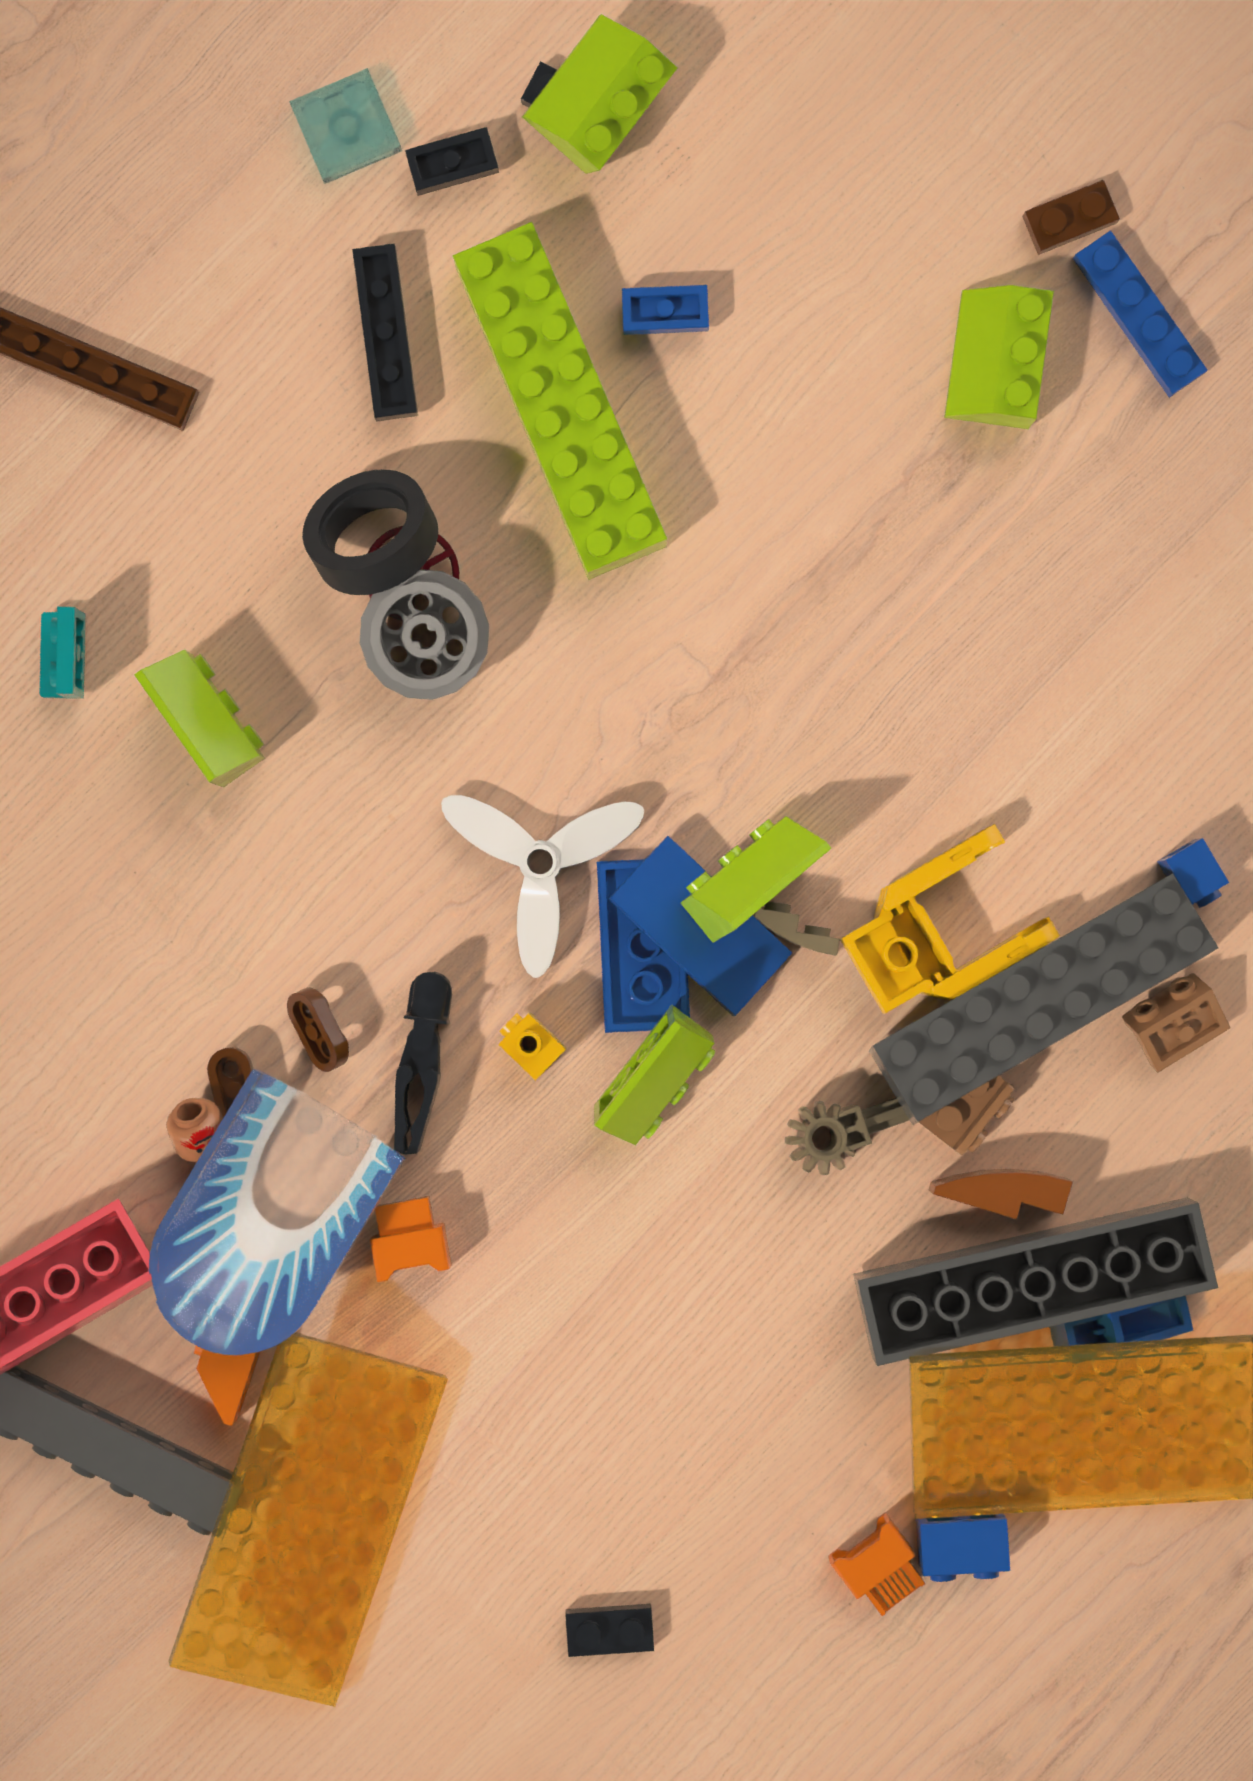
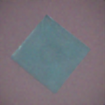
[289,68,402,184]

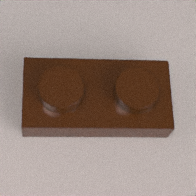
[1022,180,1120,255]

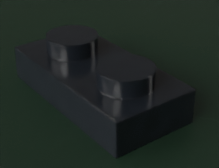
[405,127,499,196]
[565,1604,654,1657]

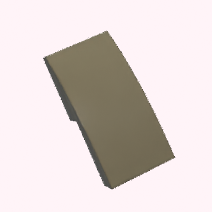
[754,902,840,956]

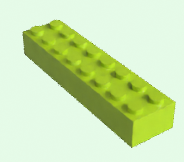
[452,222,667,580]

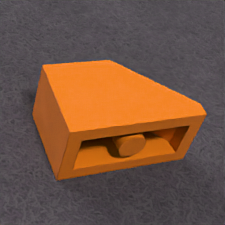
[194,1344,261,1426]

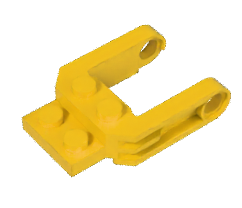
[840,824,1060,1014]

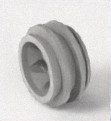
[360,569,489,700]

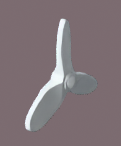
[441,795,644,978]

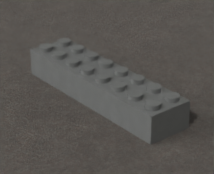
[869,874,1218,1125]
[853,1197,1218,1366]

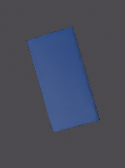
[608,836,792,1016]
[597,859,690,1033]

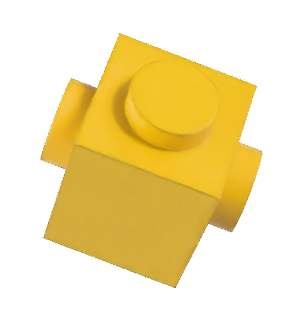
[498,1012,567,1081]

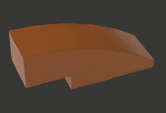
[928,1169,1073,1219]

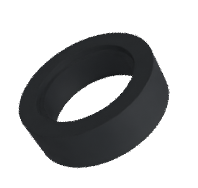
[302,469,438,595]

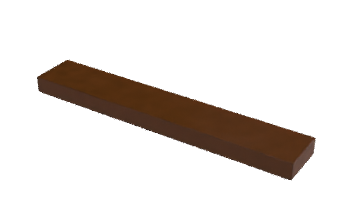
[0,307,200,431]

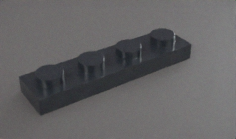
[352,243,418,422]

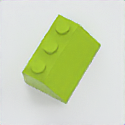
[522,14,678,174]
[944,285,1054,429]
[134,650,265,788]
[680,816,831,943]
[594,1005,715,1145]

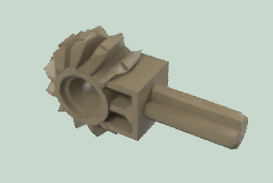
[785,1098,909,1175]

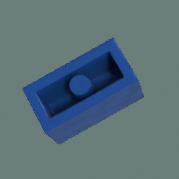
[915,1509,1010,1582]

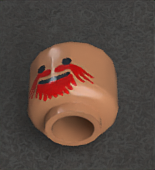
[166,1098,224,1162]

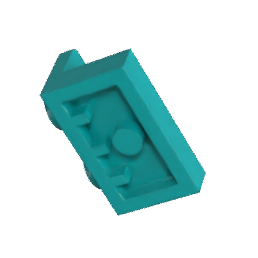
[39,607,86,699]

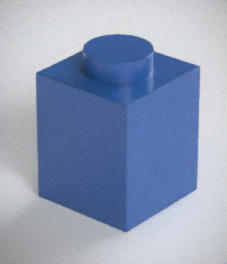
[1157,838,1229,908]

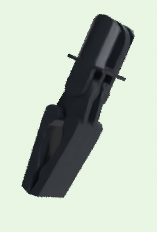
[394,972,452,1155]

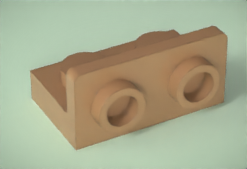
[1122,973,1231,1073]
[919,1076,1015,1155]

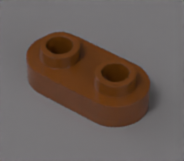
[287,987,349,1072]
[207,1047,255,1123]

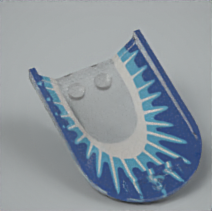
[149,1069,406,1355]

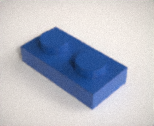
[622,285,709,335]

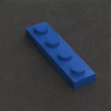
[1073,230,1208,398]

